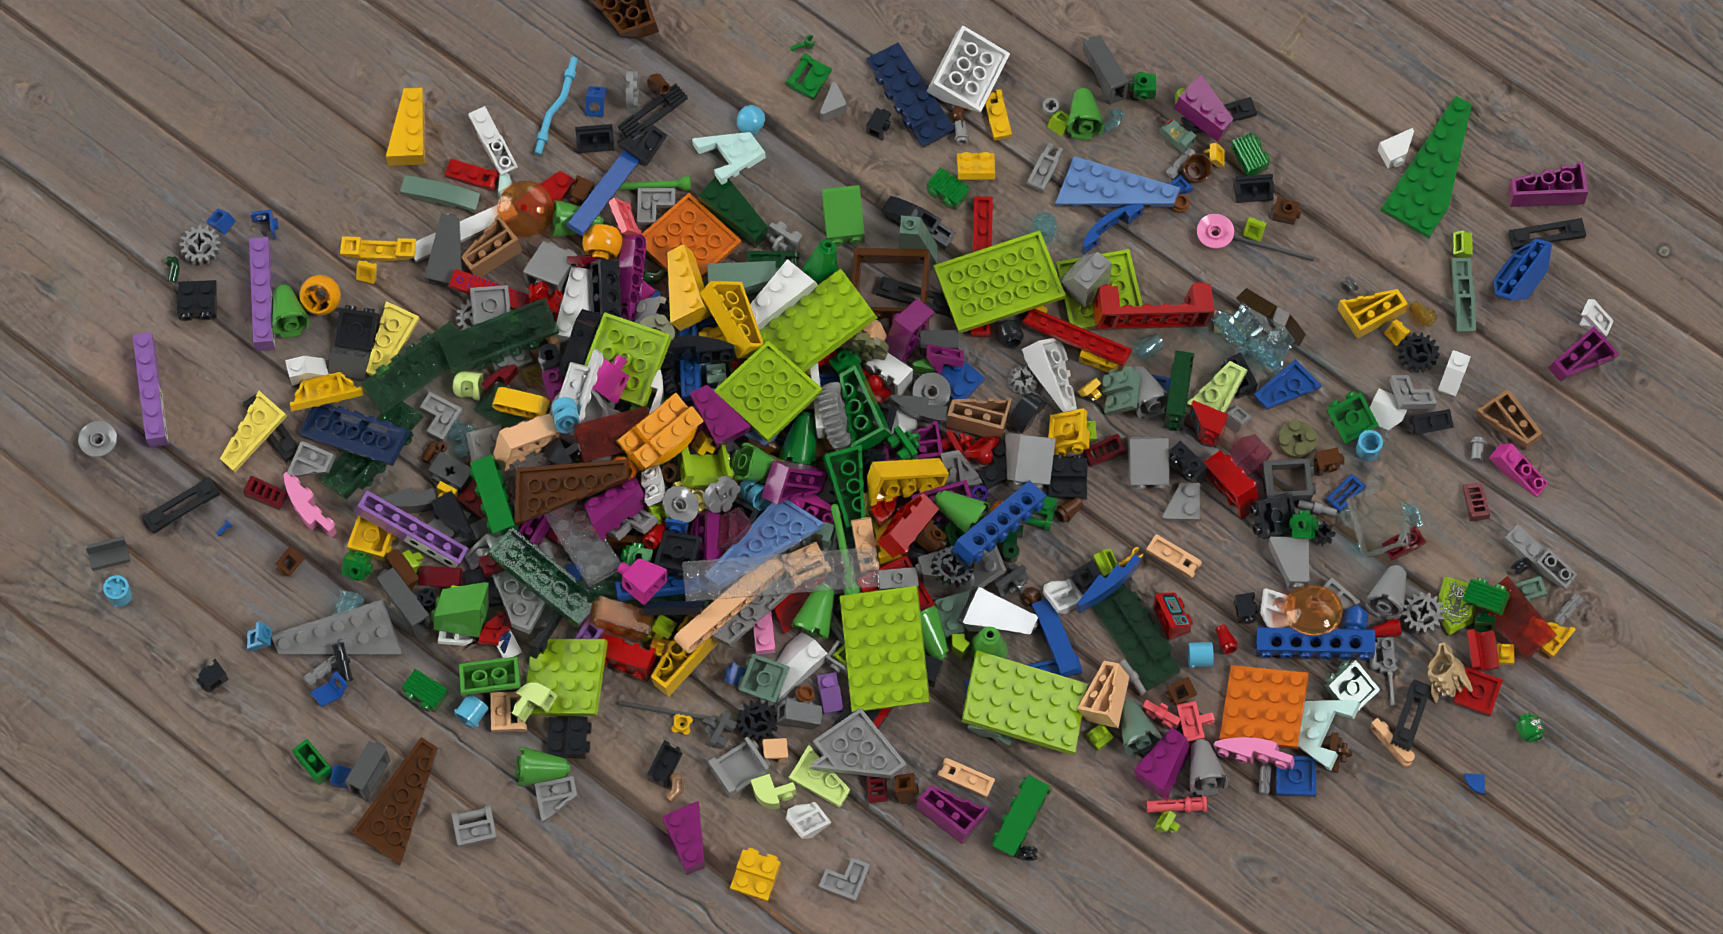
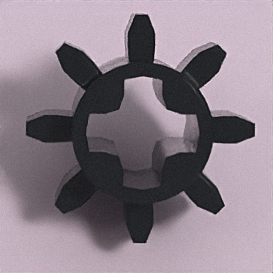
[1314,521,1336,546]

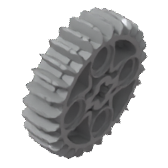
[817,382,852,451]

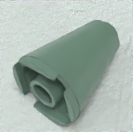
[1120,700,1162,756]

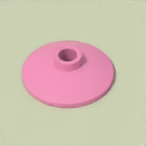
[1197,214,1234,249]

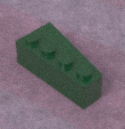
[698,176,768,248]

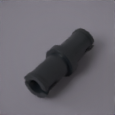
[332,642,354,682]

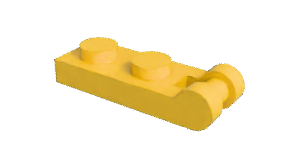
[985,89,1012,141]

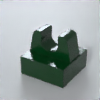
[1473,611,1496,633]

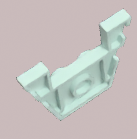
[692,132,766,185]
[1298,700,1361,771]

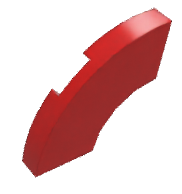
[868,497,897,527]
[478,610,515,646]

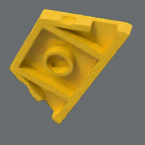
[290,372,364,412]

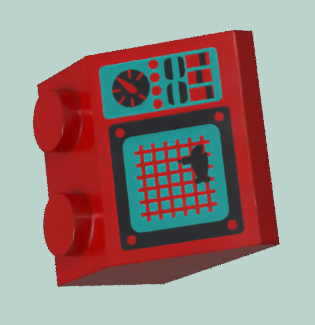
[1189,400,1229,448]
[1153,592,1193,641]

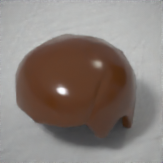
[1182,154,1212,183]

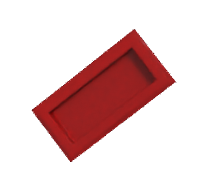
[862,368,892,404]
[964,436,1000,465]

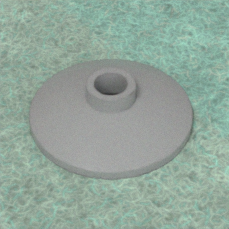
[913,373,951,406]
[78,421,117,457]
[663,486,698,523]

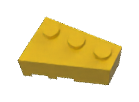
[1337,289,1408,339]

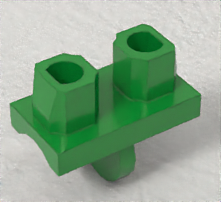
[887,425,921,460]

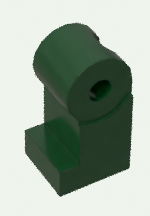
[1002,525,1024,563]

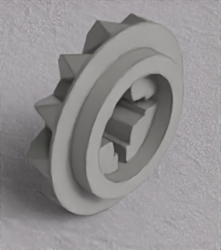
[1008,365,1038,394]

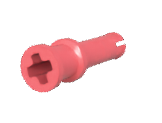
[1147,795,1207,814]

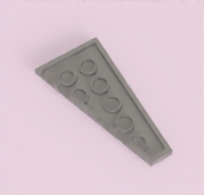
[272,600,403,654]

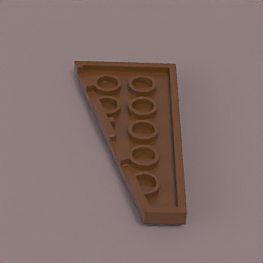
[515,459,630,526]
[351,737,438,866]

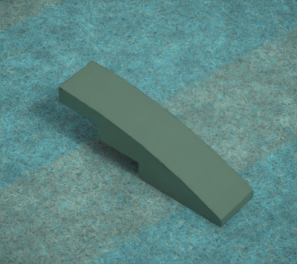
[400,175,480,212]
[1451,258,1476,332]

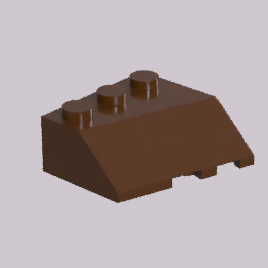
[593,0,659,38]

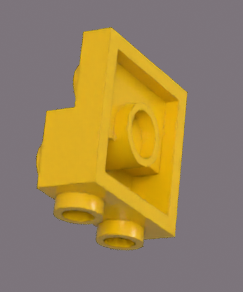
[1048,408,1090,457]
[347,515,398,562]
[730,848,781,902]

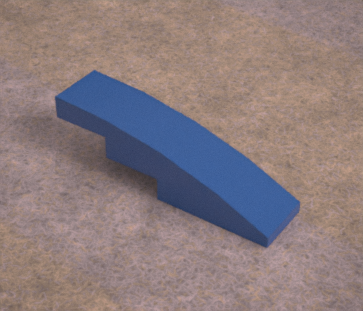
[1076,554,1141,613]
[1031,599,1079,675]

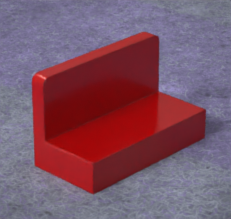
[1467,629,1500,672]

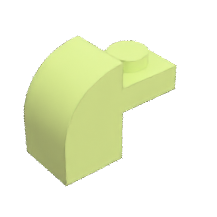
[512,683,558,722]
[751,774,796,809]

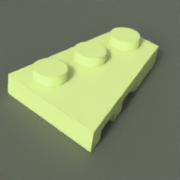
[1187,361,1248,413]
[789,745,850,808]

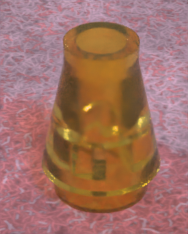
[1409,300,1437,327]

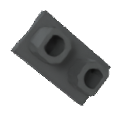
[993,563,1029,598]
[702,711,737,749]

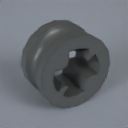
[1340,276,1359,295]

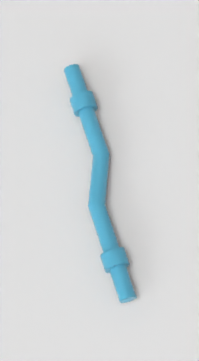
[534,57,578,156]

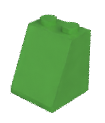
[822,185,865,247]
[431,582,489,637]

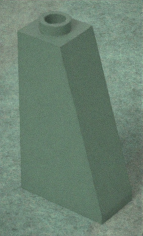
[899,216,938,264]
[707,261,779,295]

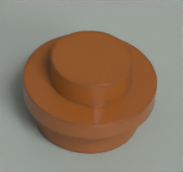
[1172,194,1190,213]
[795,685,814,702]

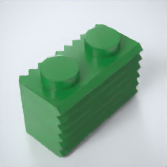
[1231,132,1270,176]
[926,167,970,210]
[1463,577,1510,616]
[402,669,449,712]
[292,739,332,785]

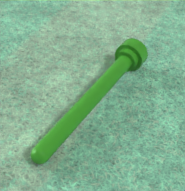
[619,176,691,191]
[831,504,860,595]

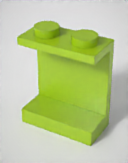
[676,445,733,488]

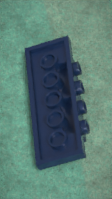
[867,42,955,148]
[298,404,410,466]

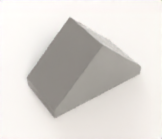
[820,82,847,122]

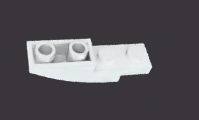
[468,106,518,176]

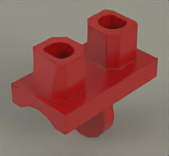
[528,281,563,314]
[941,429,974,462]

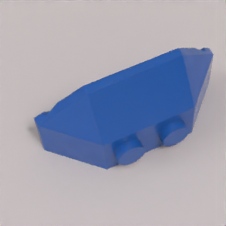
[1493,238,1552,301]

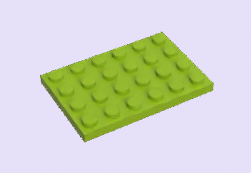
[933,230,1066,333]
[759,269,877,372]
[840,586,930,713]
[961,650,1088,755]

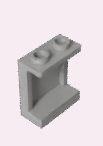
[708,737,771,798]

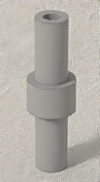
[1298,500,1337,516]
[1119,659,1147,696]

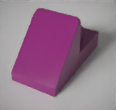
[926,344,964,375]

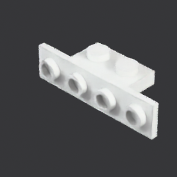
[559,348,603,423]

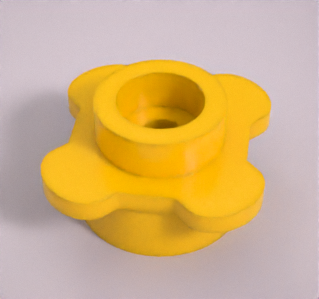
[671,714,693,735]

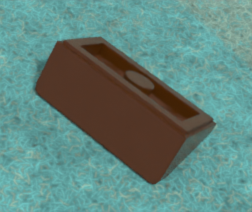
[386,549,419,591]

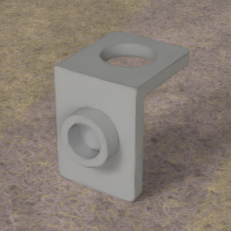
[826,640,848,677]

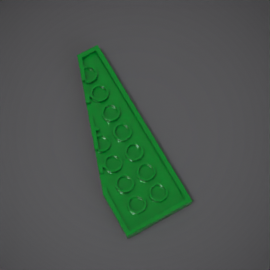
[1381,96,1472,239]

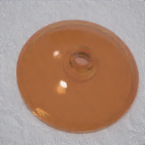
[497,181,554,237]
[1284,584,1343,635]

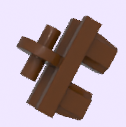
[1319,732,1353,773]

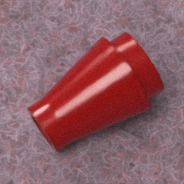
[643,521,666,550]
[1373,618,1402,638]
[1215,624,1238,655]

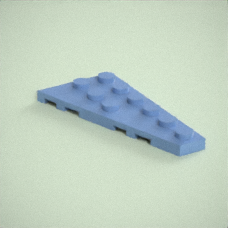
[1055,156,1180,207]
[704,500,825,589]

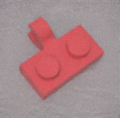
[1142,700,1181,730]
[1177,701,1215,743]

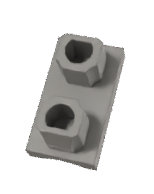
[766,221,802,251]

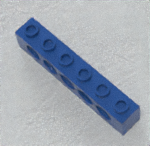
[952,480,1047,566]
[1256,627,1375,661]

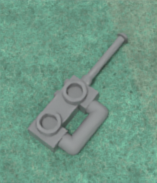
[1369,637,1398,707]

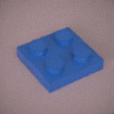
[941,361,985,400]
[1276,756,1316,797]

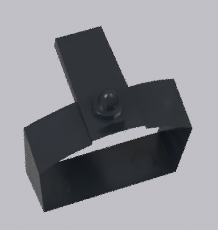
[557,309,602,377]

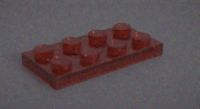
[573,406,650,463]
[1488,576,1557,660]

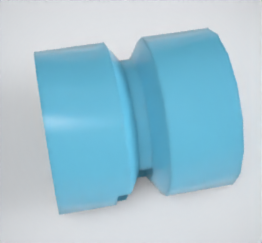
[552,397,580,434]
[738,481,772,511]

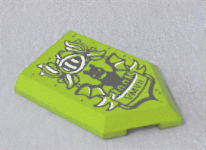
[1435,577,1477,636]

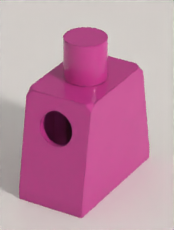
[592,354,629,404]
[618,559,667,605]

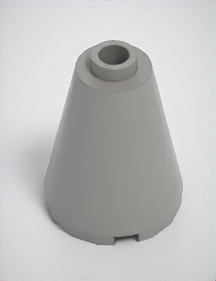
[1134,366,1169,420]
[1365,565,1407,620]
[1189,739,1229,796]

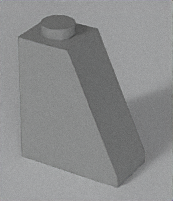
[1268,537,1309,590]

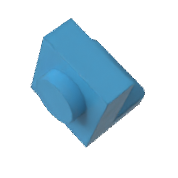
[247,621,272,651]

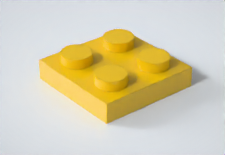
[957,152,995,180]

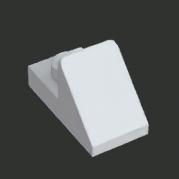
[1580,299,1614,337]

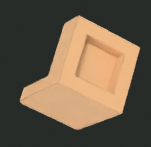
[761,738,788,763]

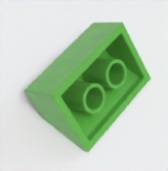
[459,657,521,695]

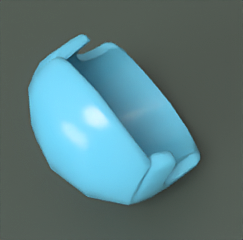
[737,105,765,134]

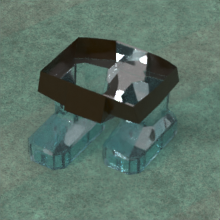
[1212,288,1306,374]

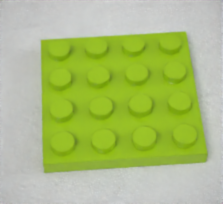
[1056,249,1143,330]
[584,312,673,408]
[714,341,823,442]
[526,639,608,716]

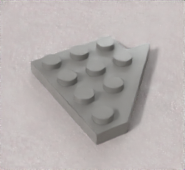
[492,551,564,634]
[811,708,907,779]

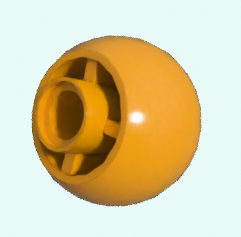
[582,224,623,260]
[299,275,341,316]

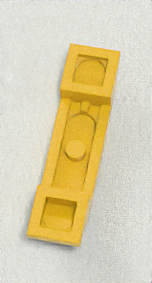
[340,236,417,261]

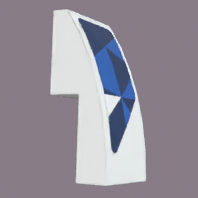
[497,630,522,658]

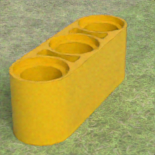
[492,387,550,419]

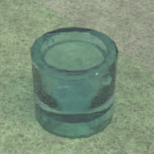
[1032,212,1057,244]
[334,591,364,614]

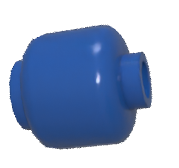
[1342,605,1368,630]

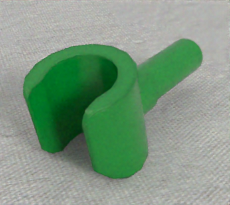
[790,34,816,51]

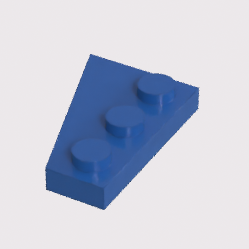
[1254,359,1322,410]

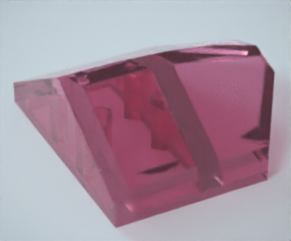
[1230,434,1272,477]
[717,508,751,551]

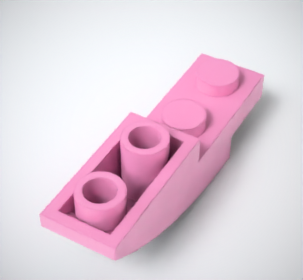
[283,472,337,538]
[753,611,776,655]
[1214,737,1295,770]

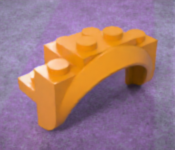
[617,393,704,471]

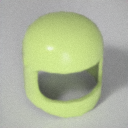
[453,371,484,401]

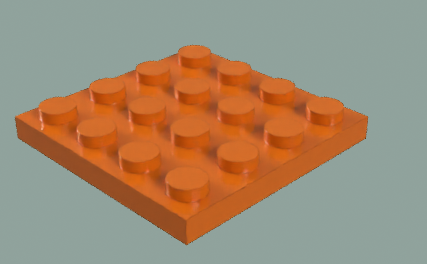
[642,193,742,278]
[1219,665,1309,749]

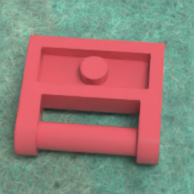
[609,198,642,236]

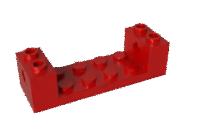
[1092,282,1214,330]

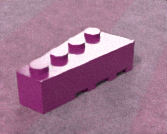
[1508,161,1588,207]

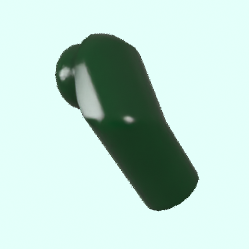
[165,256,180,282]
[643,267,668,284]

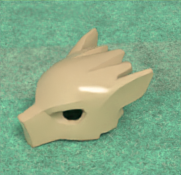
[1428,642,1473,703]

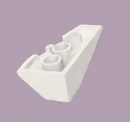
[1022,338,1077,412]
[759,632,828,707]

